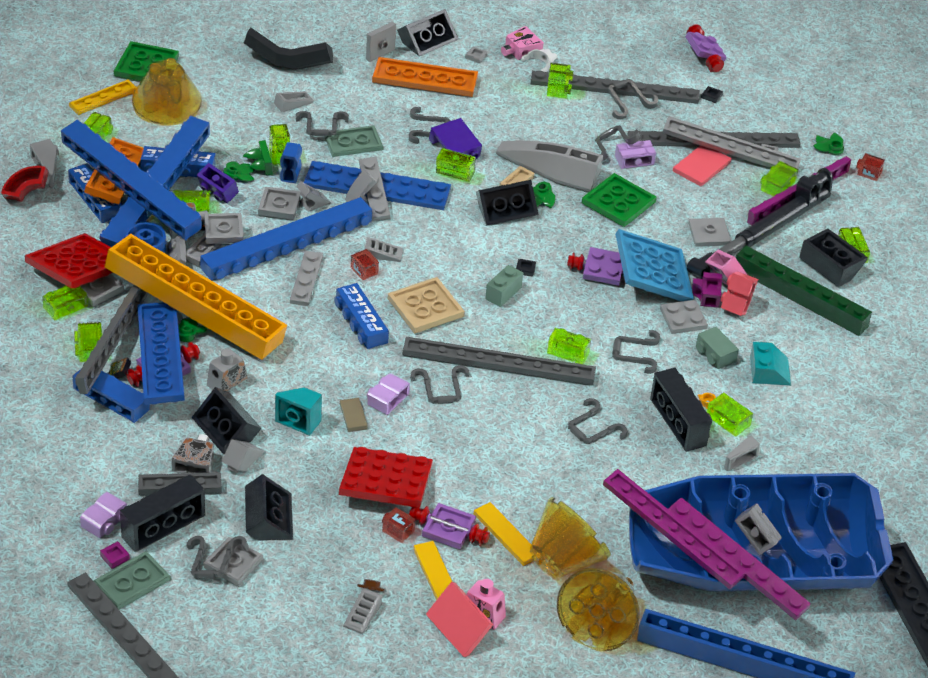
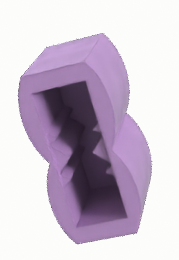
[367,373,410,414]
[80,492,127,538]

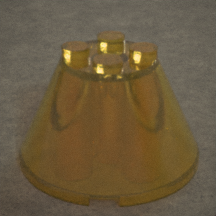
[132,58,202,126]
[530,497,611,580]
[557,568,640,651]

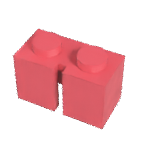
[720,271,759,316]

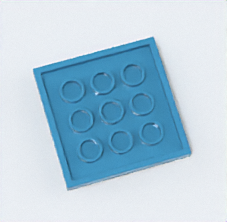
[615,229,694,302]

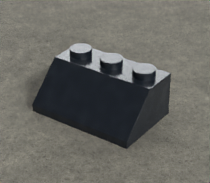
[397,9,458,56]
[476,180,539,226]
[799,228,868,287]
[191,387,262,454]
[245,474,293,541]

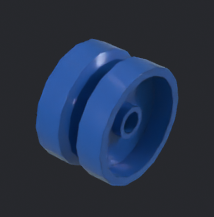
[125,222,167,254]

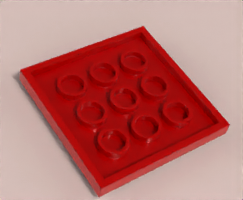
[25,233,113,289]
[339,447,433,508]

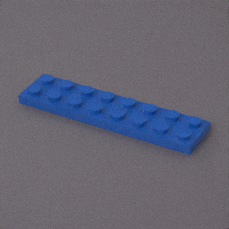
[304,161,451,211]
[138,302,185,405]

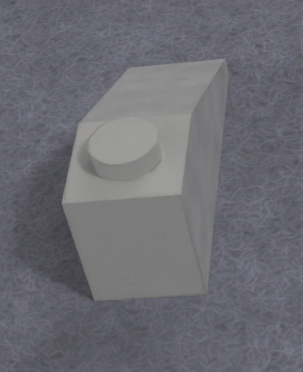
[30,139,59,188]

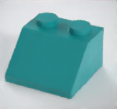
[750,342,791,386]
[275,387,322,436]

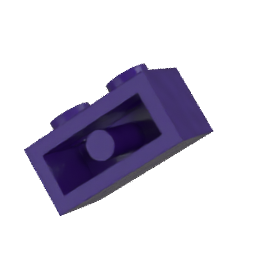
[197,163,239,203]

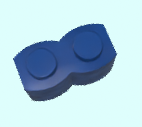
[280,142,302,184]

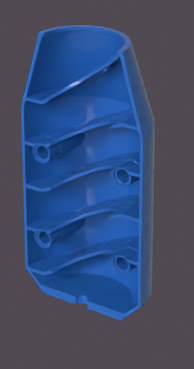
[629,473,893,592]

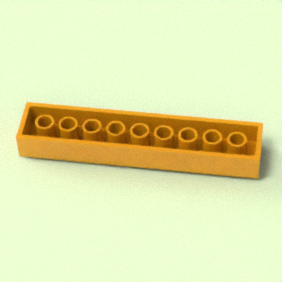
[105,234,287,360]

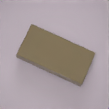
[340,398,367,432]

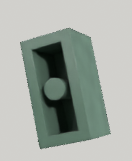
[485,265,523,307]
[696,326,739,369]

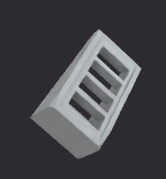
[274,91,314,112]
[364,237,403,262]
[724,436,760,471]
[343,588,382,635]

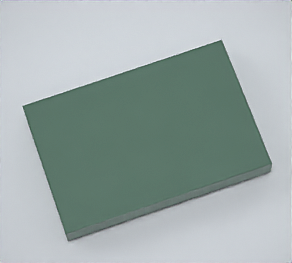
[324,125,383,157]
[93,551,171,609]

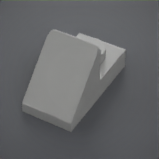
[296,181,331,212]

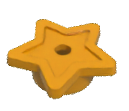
[698,392,721,411]

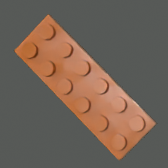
[372,57,478,97]
[84,137,144,204]

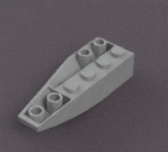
[496,140,603,192]

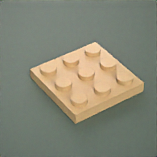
[387,277,465,334]

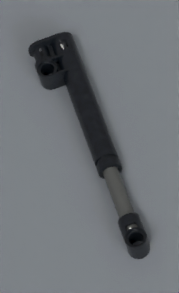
[687,168,833,279]

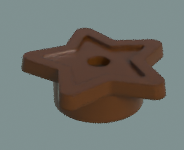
[357,579,385,592]

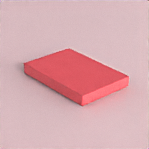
[673,145,732,186]
[426,582,494,657]

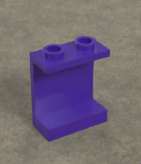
[429,118,482,166]

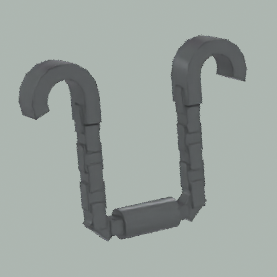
[608,79,658,120]
[408,107,451,144]
[296,111,349,136]
[595,125,641,162]
[612,330,660,374]
[410,365,469,404]
[568,398,627,444]
[186,536,249,579]

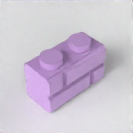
[615,140,656,169]

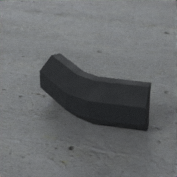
[243,27,333,70]

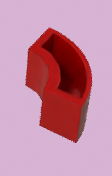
[1,166,49,202]

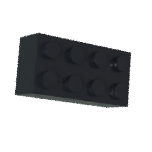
[650,367,712,452]
[120,474,205,552]

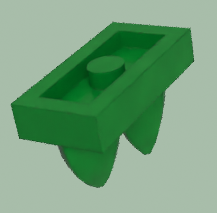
[243,140,273,175]

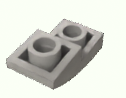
[345,170,376,202]

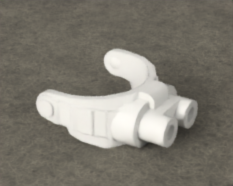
[521,49,557,72]

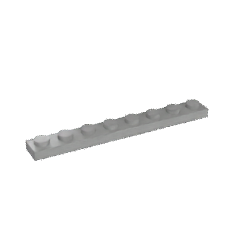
[663,116,801,176]

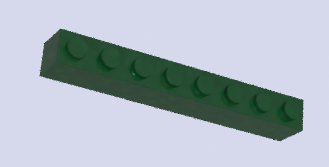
[736,245,872,336]

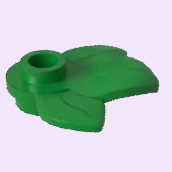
[813,133,844,155]
[223,161,254,181]
[533,181,556,208]
[178,317,207,342]

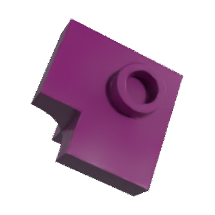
[691,272,722,308]

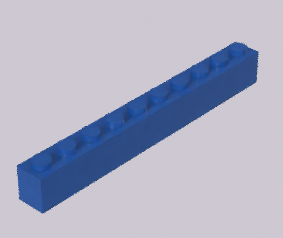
[99,115,210,247]
[61,120,202,240]
[200,197,372,281]
[637,608,856,678]

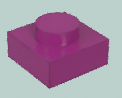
[100,541,130,569]

